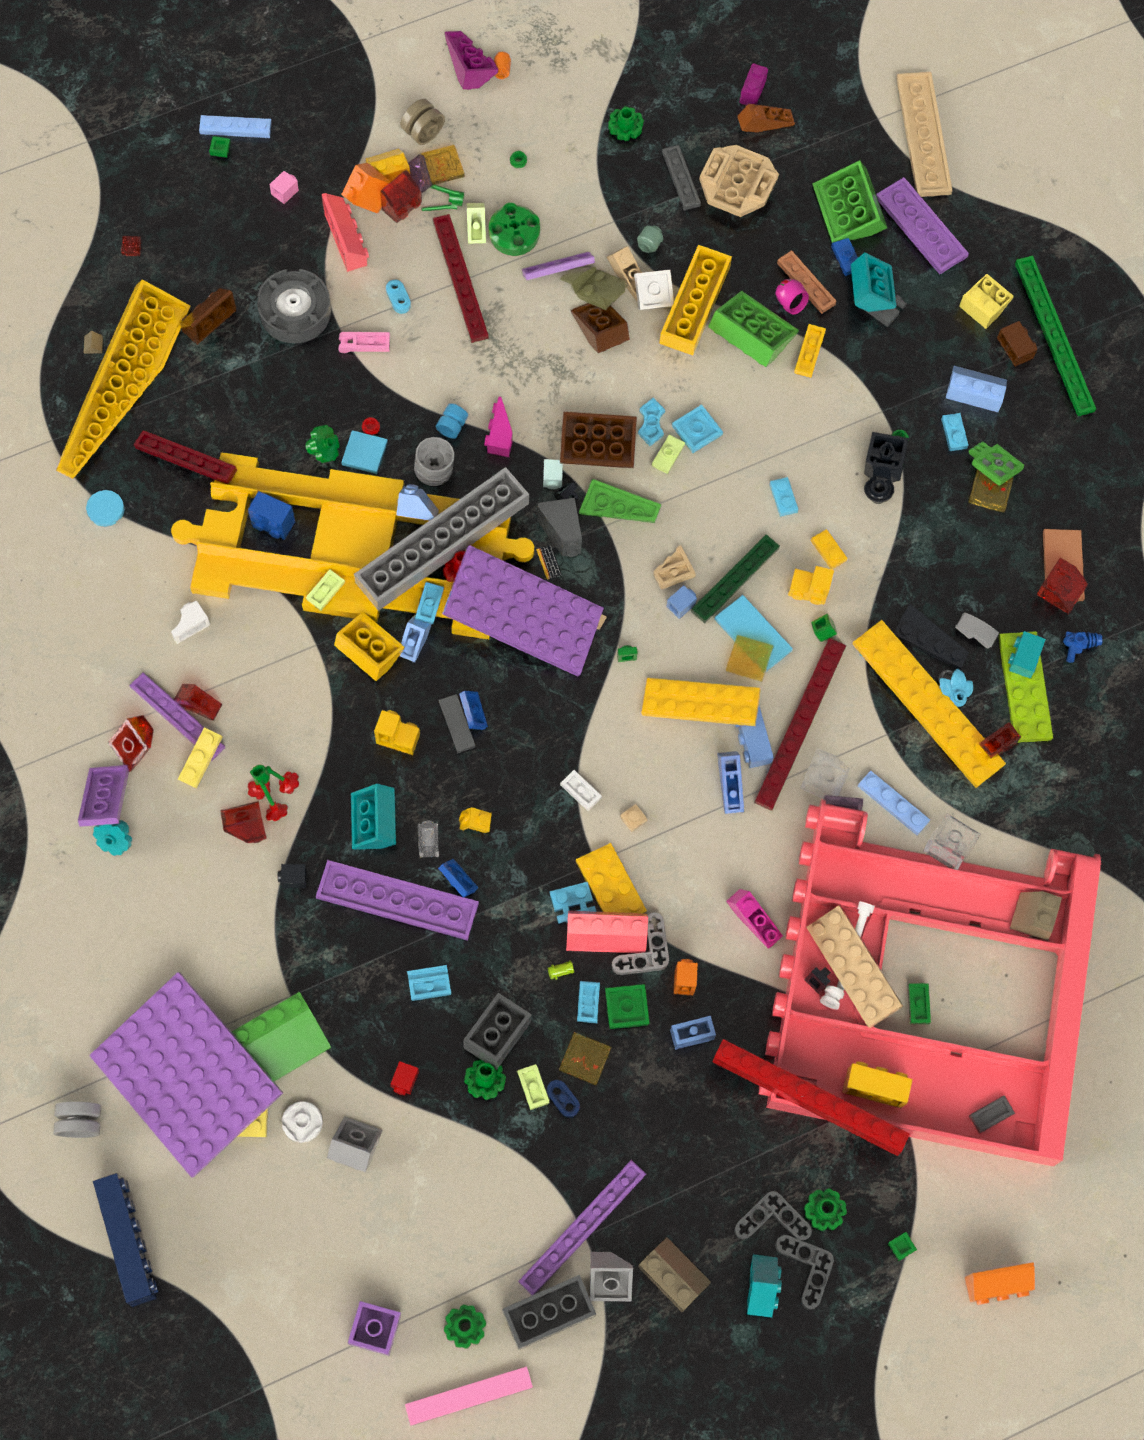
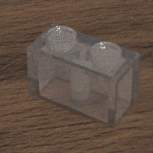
[418,821,439,857]

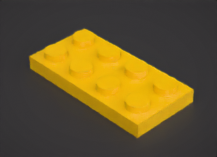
[576,843,647,914]

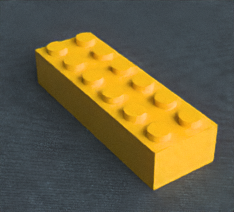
[659,245,732,356]

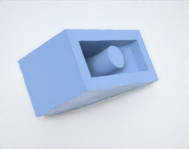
[400,615,431,662]

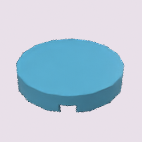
[86,490,125,527]

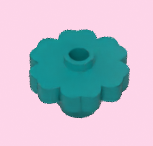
[93,820,132,856]

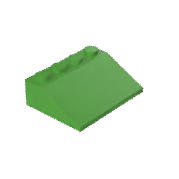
[813,161,887,243]
[708,291,799,367]
[232,992,331,1082]

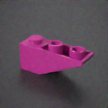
[484,397,513,457]
[726,889,783,949]

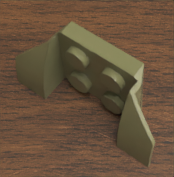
[560,267,628,310]

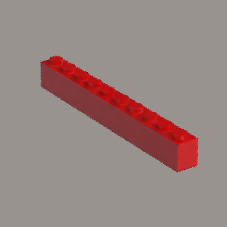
[712,1039,910,1156]

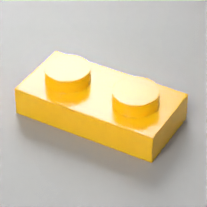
[811,529,847,570]

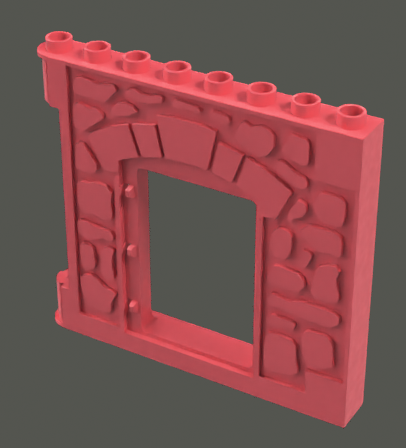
[759,799,1101,1167]

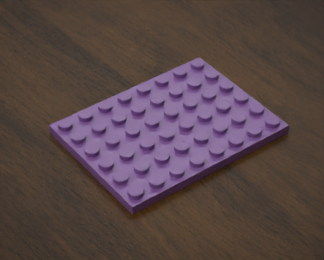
[89,972,283,1178]

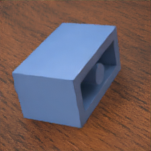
[670,1016,716,1050]

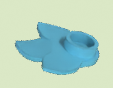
[939,669,973,707]

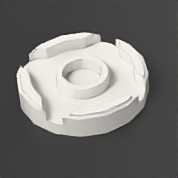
[282,1102,323,1143]

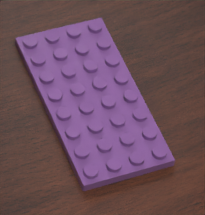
[442,545,604,676]

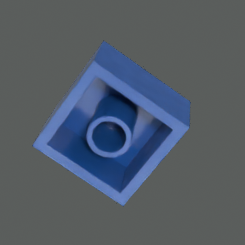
[248,491,295,540]

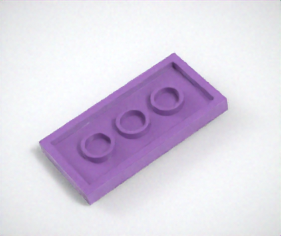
[78,765,129,827]

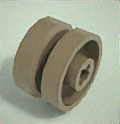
[400,99,445,145]

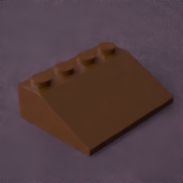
[560,412,637,468]

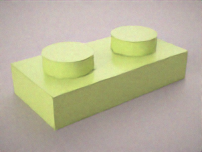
[306,569,345,611]
[517,1064,550,1110]

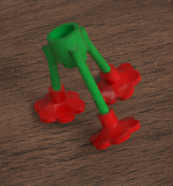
[247,764,299,821]

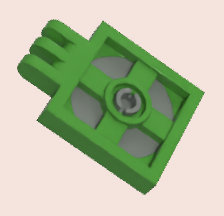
[969,442,1024,486]

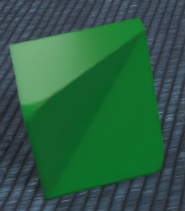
[811,613,837,642]

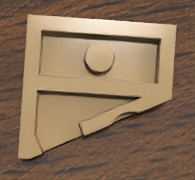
[654,545,696,590]

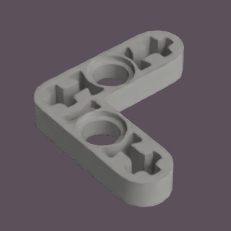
[612,912,669,975]

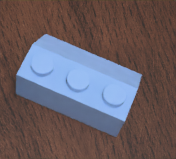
[946,366,1007,412]

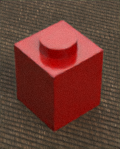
[391,1061,419,1095]

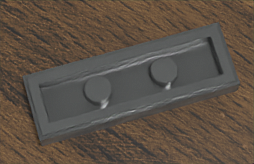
[439,694,475,754]

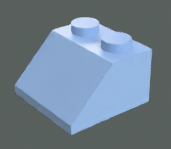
[396,484,439,520]

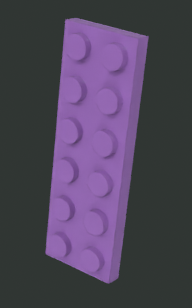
[876,177,969,274]

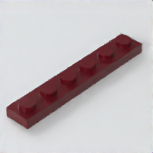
[134,430,237,485]

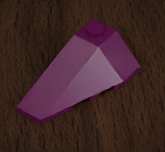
[444,31,498,90]

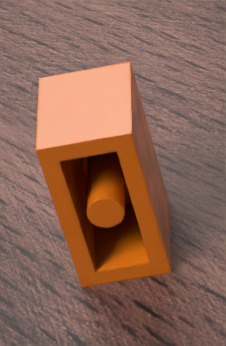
[673,959,698,995]

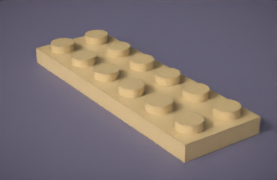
[806,906,903,1028]

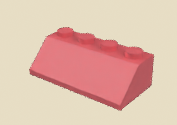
[322,193,369,272]
[566,911,648,953]

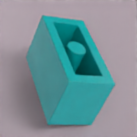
[1008,631,1046,678]

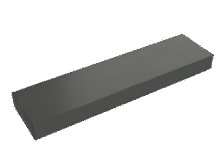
[662,145,701,210]

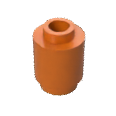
[494,52,511,79]

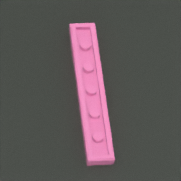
[405,1367,533,1426]

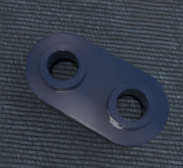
[547,1080,580,1118]

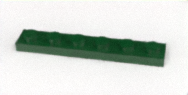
[691,534,780,624]

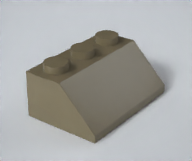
[638,1238,711,1312]

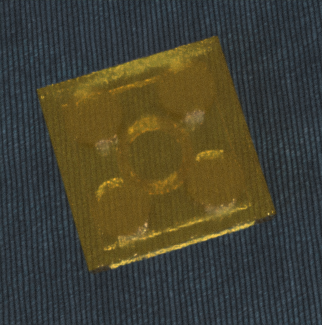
[726,635,774,682]

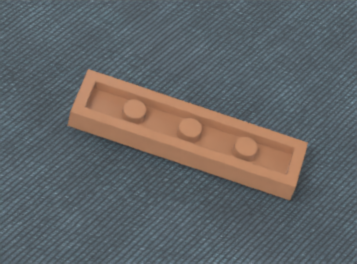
[777,251,836,314]

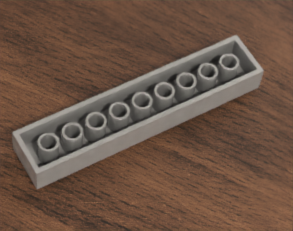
[354,467,529,611]

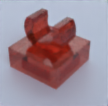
[121,236,142,256]

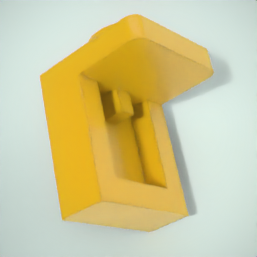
[459,807,492,833]

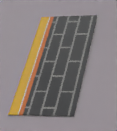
[536,545,562,580]

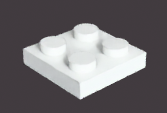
[634,270,674,310]

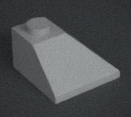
[590,1252,633,1301]

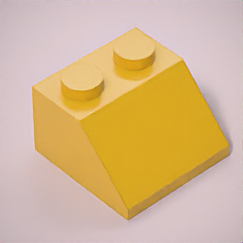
[365,148,410,184]

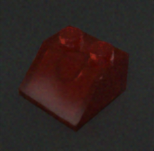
[380,169,422,223]
[1037,557,1088,614]

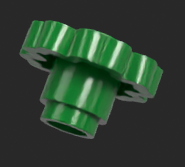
[608,106,644,141]
[306,425,340,463]
[464,1060,506,1100]
[804,1188,847,1231]
[444,1304,486,1349]

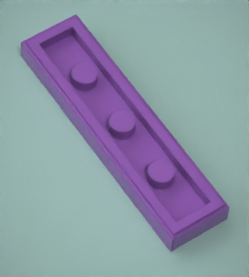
[522,252,595,280]

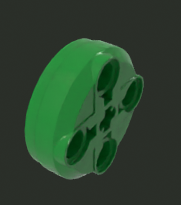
[489,203,540,256]

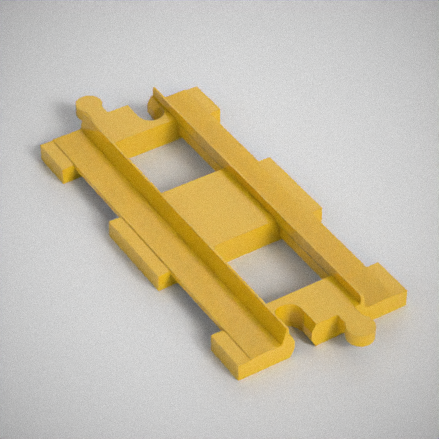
[171,452,534,640]

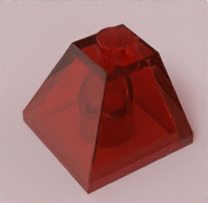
[108,715,154,772]
[220,801,267,843]

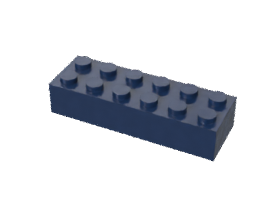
[93,1173,159,1307]

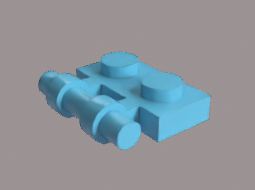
[550,882,596,923]

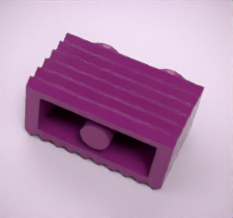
[740,64,768,105]

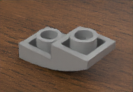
[955,613,999,648]

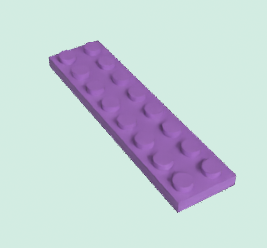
[316,860,479,940]

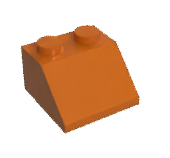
[341,163,393,213]

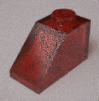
[174,684,222,721]
[979,722,1021,759]

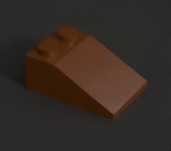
[571,303,630,353]

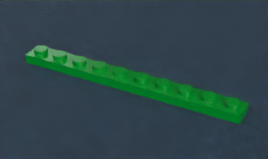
[1015,256,1096,416]

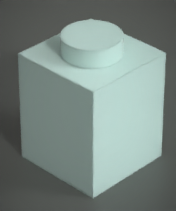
[543,459,563,489]

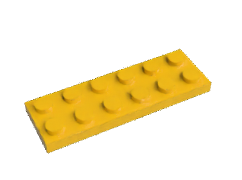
[641,678,761,726]

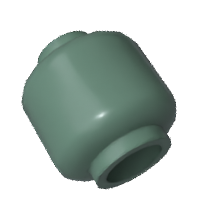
[637,226,664,253]

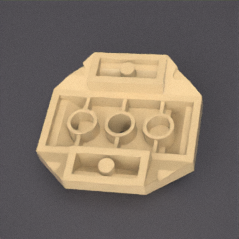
[699,145,779,217]

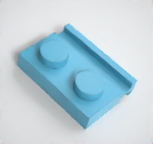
[407,965,451,1001]

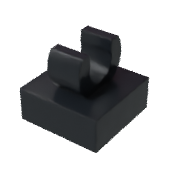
[553,482,578,500]
[804,967,831,994]

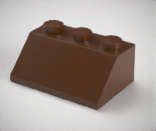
[180,288,237,345]

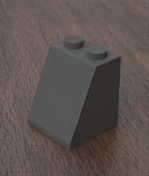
[537,498,582,557]

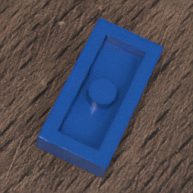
[831,238,858,276]
[459,691,488,730]
[438,859,478,898]

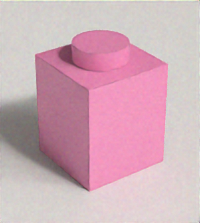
[270,171,299,204]

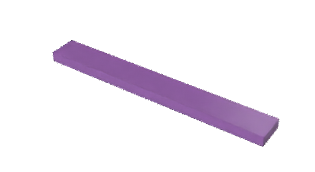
[518,1160,646,1295]

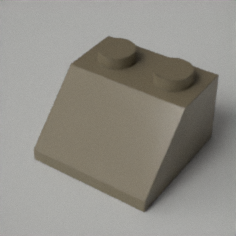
[1010,891,1062,941]

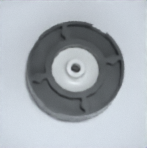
[257,269,331,343]

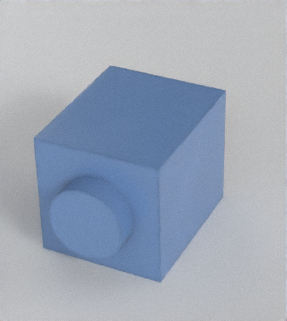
[666,585,697,619]

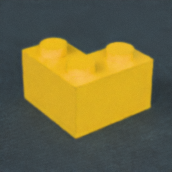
[788,566,834,605]
[374,710,420,755]

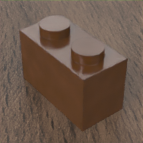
[997,321,1037,366]

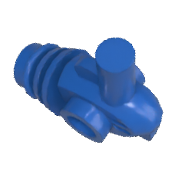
[1063,632,1102,663]

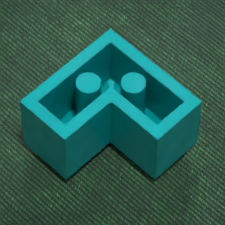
[747,1255,782,1317]

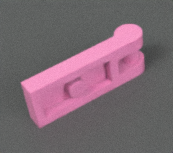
[339,332,390,353]

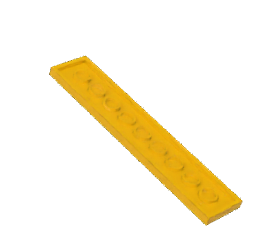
[852,620,1006,788]

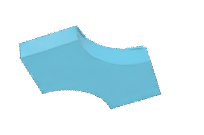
[638,398,665,446]

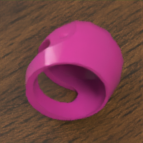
[776,279,809,314]

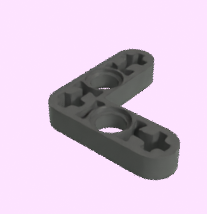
[734,1191,812,1241]
[775,1235,834,1310]

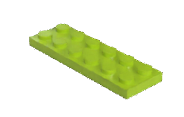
[998,632,1053,743]

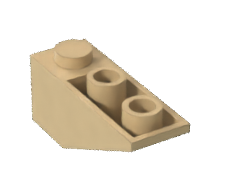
[607,246,642,301]

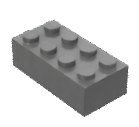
[502,1275,596,1350]

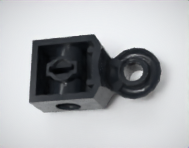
[864,432,909,504]

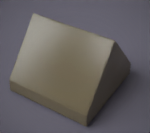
[84,331,103,354]

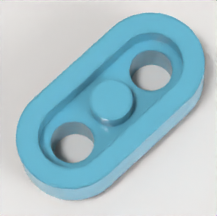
[386,280,411,314]

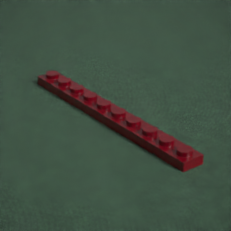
[755,638,847,811]

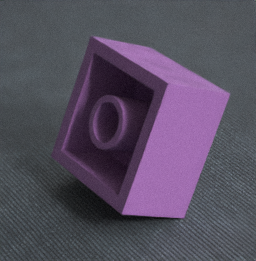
[348,1301,401,1356]

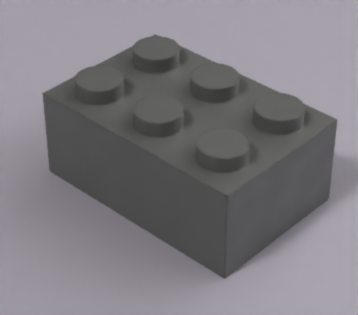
[463,993,531,1070]

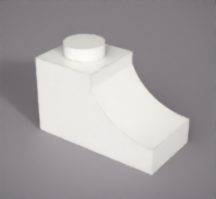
[171,600,210,644]

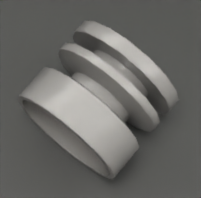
[414,437,454,486]

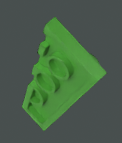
[579,479,662,523]

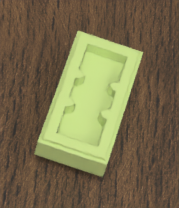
[652,435,685,474]

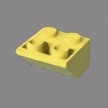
[959,274,1014,329]

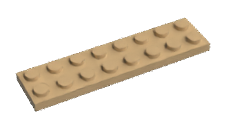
[896,72,952,197]

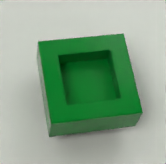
[209,136,231,158]
[617,645,638,662]
[888,1232,917,1261]

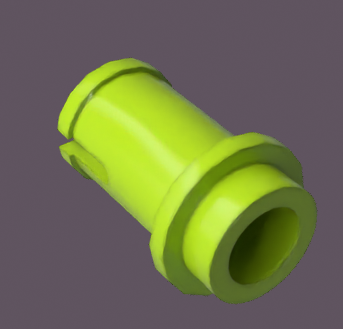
[548,961,574,980]

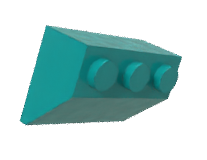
[851,252,897,312]
[351,784,396,850]

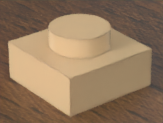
[620,804,648,832]

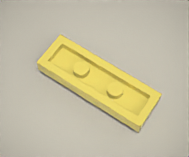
[178,727,223,789]

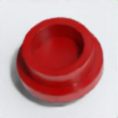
[362,417,380,435]

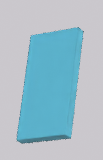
[714,595,793,673]

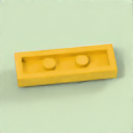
[794,324,826,378]

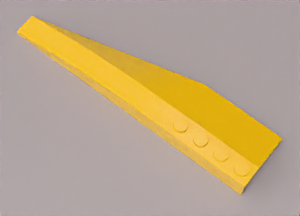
[56,280,190,479]

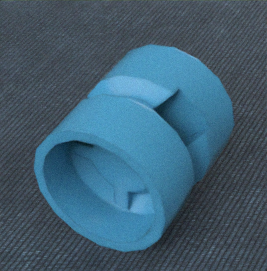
[436,404,468,439]

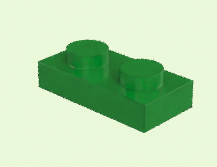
[908,983,931,1024]

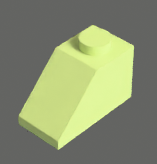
[467,203,486,244]

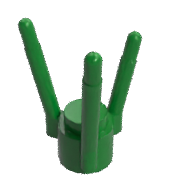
[421,185,464,211]

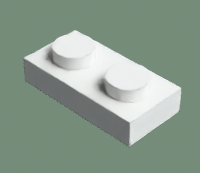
[560,770,602,811]

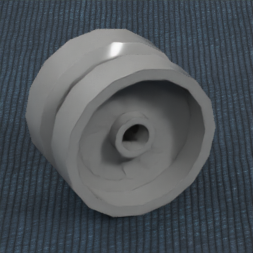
[53,1102,101,1138]

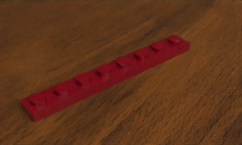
[432,214,489,343]

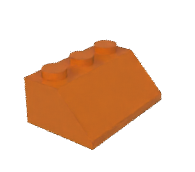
[965,1262,1035,1305]

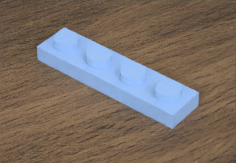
[199,115,272,138]
[858,771,930,836]

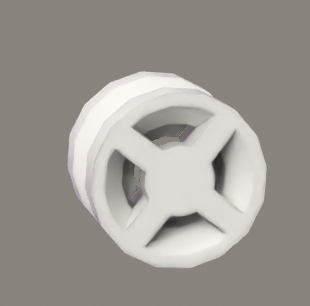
[820,985,844,1009]

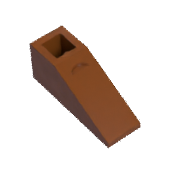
[737,104,795,133]

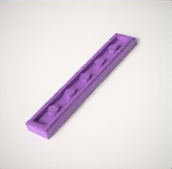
[129,672,226,761]

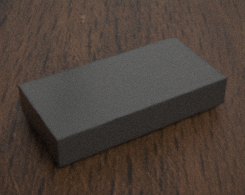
[969,1096,1015,1134]

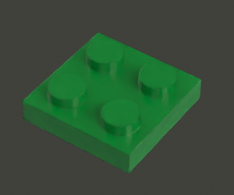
[605,984,650,1029]

